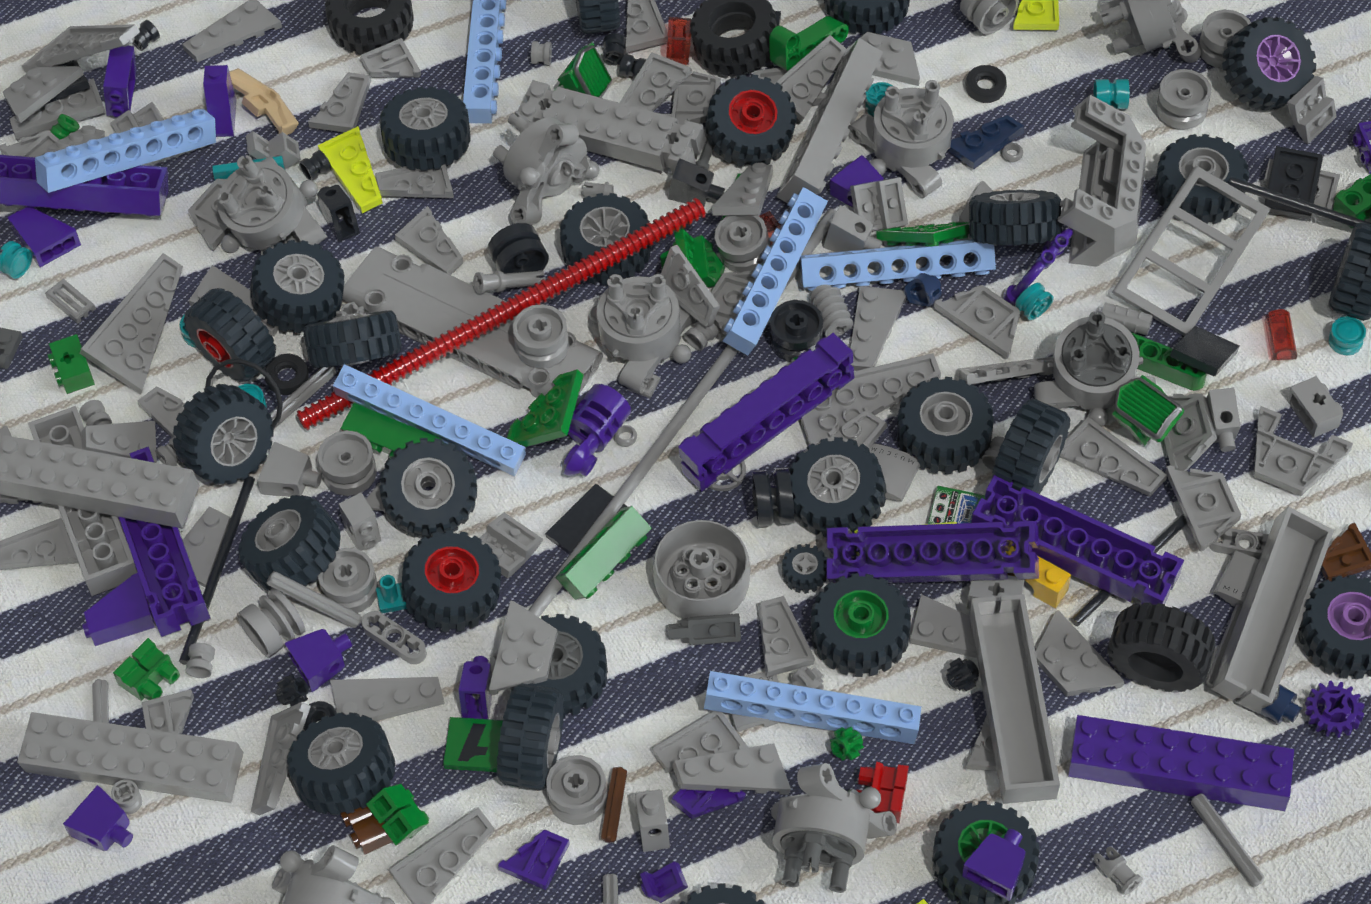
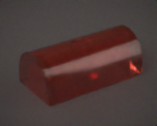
[1265,309,1297,360]

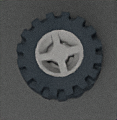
[782,544,827,594]

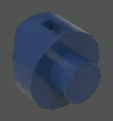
[904,273,942,307]
[1260,684,1302,725]

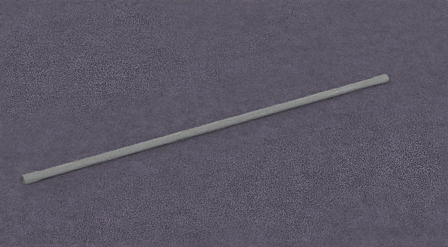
[493,209,837,660]

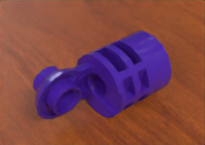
[564,384,631,477]

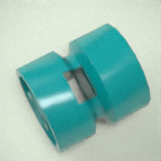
[1093,79,1130,109]

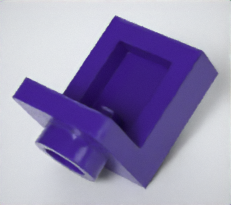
[640,861,688,903]

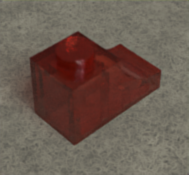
[666,17,691,65]

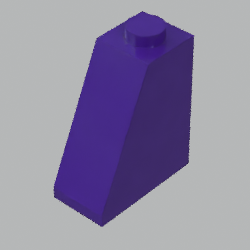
[203,65,237,137]
[8,207,81,268]
[82,573,155,646]

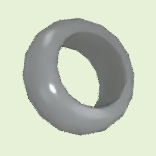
[1002,143,1023,162]
[614,425,637,447]

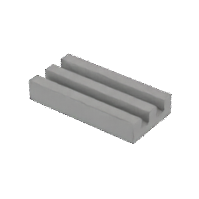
[45,279,96,324]

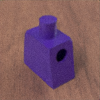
[830,155,884,208]
[285,629,352,692]
[459,656,492,719]
[63,785,133,851]
[962,829,1026,901]

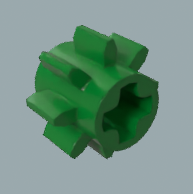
[830,727,864,761]

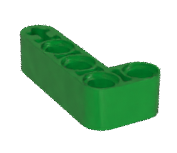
[769,16,849,72]
[1132,333,1207,391]

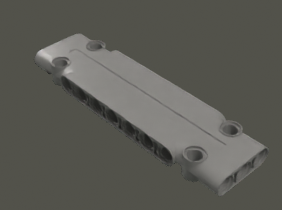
[342,246,603,398]

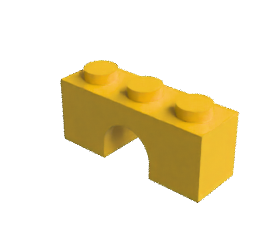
[1005,546,1071,609]

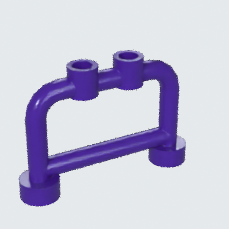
[1003,228,1073,306]

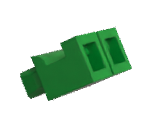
[113,638,180,701]
[366,784,429,846]

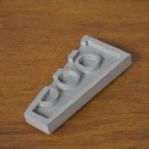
[182,0,282,62]
[774,35,847,122]
[10,78,105,139]
[712,163,773,216]
[189,265,279,336]
[850,286,907,371]
[958,357,1053,385]
[138,386,185,437]
[1060,417,1167,496]
[910,594,977,658]
[330,677,445,721]
[673,743,791,795]
[389,807,494,904]

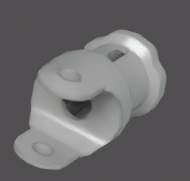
[1094,846,1143,895]

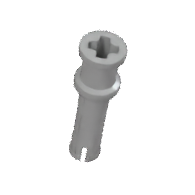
[473,270,546,294]

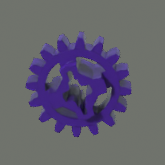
[1304,680,1365,738]

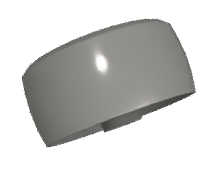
[653,520,751,619]

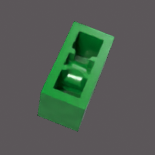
[47,334,95,394]

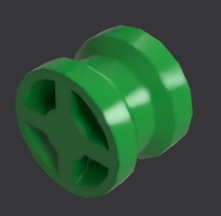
[50,114,80,140]

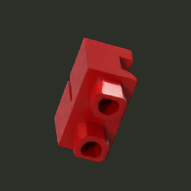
[856,762,909,824]

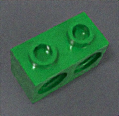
[1332,174,1371,229]

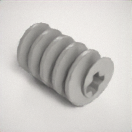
[810,285,853,337]

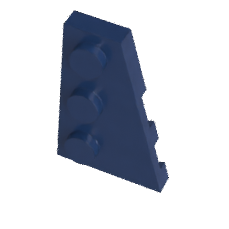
[947,115,1024,169]

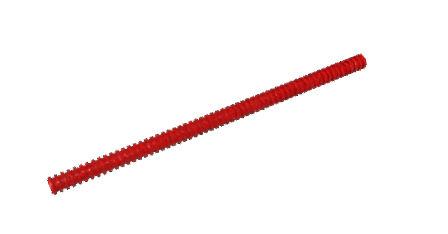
[297,198,706,431]

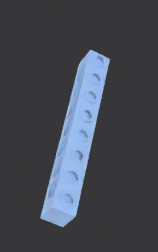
[463,0,506,123]
[35,109,216,193]
[723,187,828,356]
[799,239,996,291]
[333,364,526,476]
[704,671,922,744]

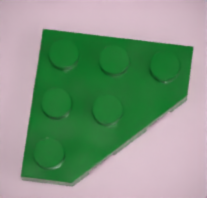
[876,221,970,247]
[507,369,584,447]

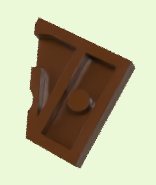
[1320,522,1371,581]

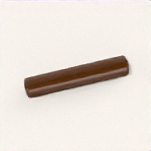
[600,767,627,843]

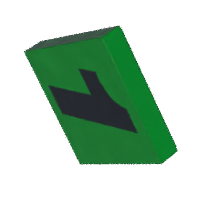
[443,717,503,772]

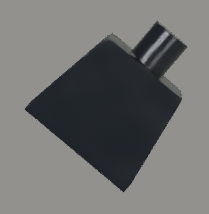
[668,158,725,207]
[317,185,360,242]

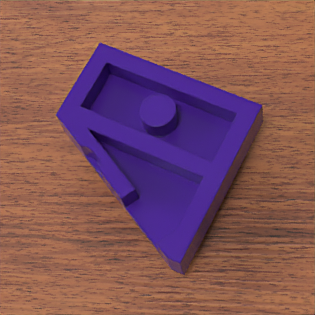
[671,788,746,819]
[498,830,570,890]

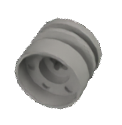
[237,588,306,658]

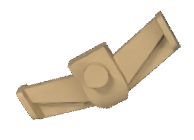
[229,68,299,135]

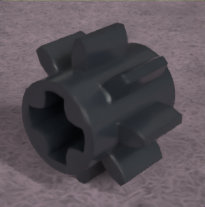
[946,658,979,692]
[276,674,309,707]

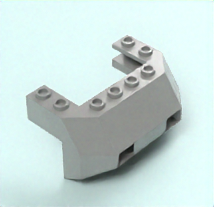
[1058,95,1146,267]

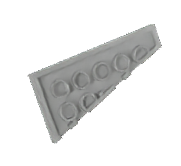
[22,24,140,73]
[80,253,183,395]
[801,353,941,445]

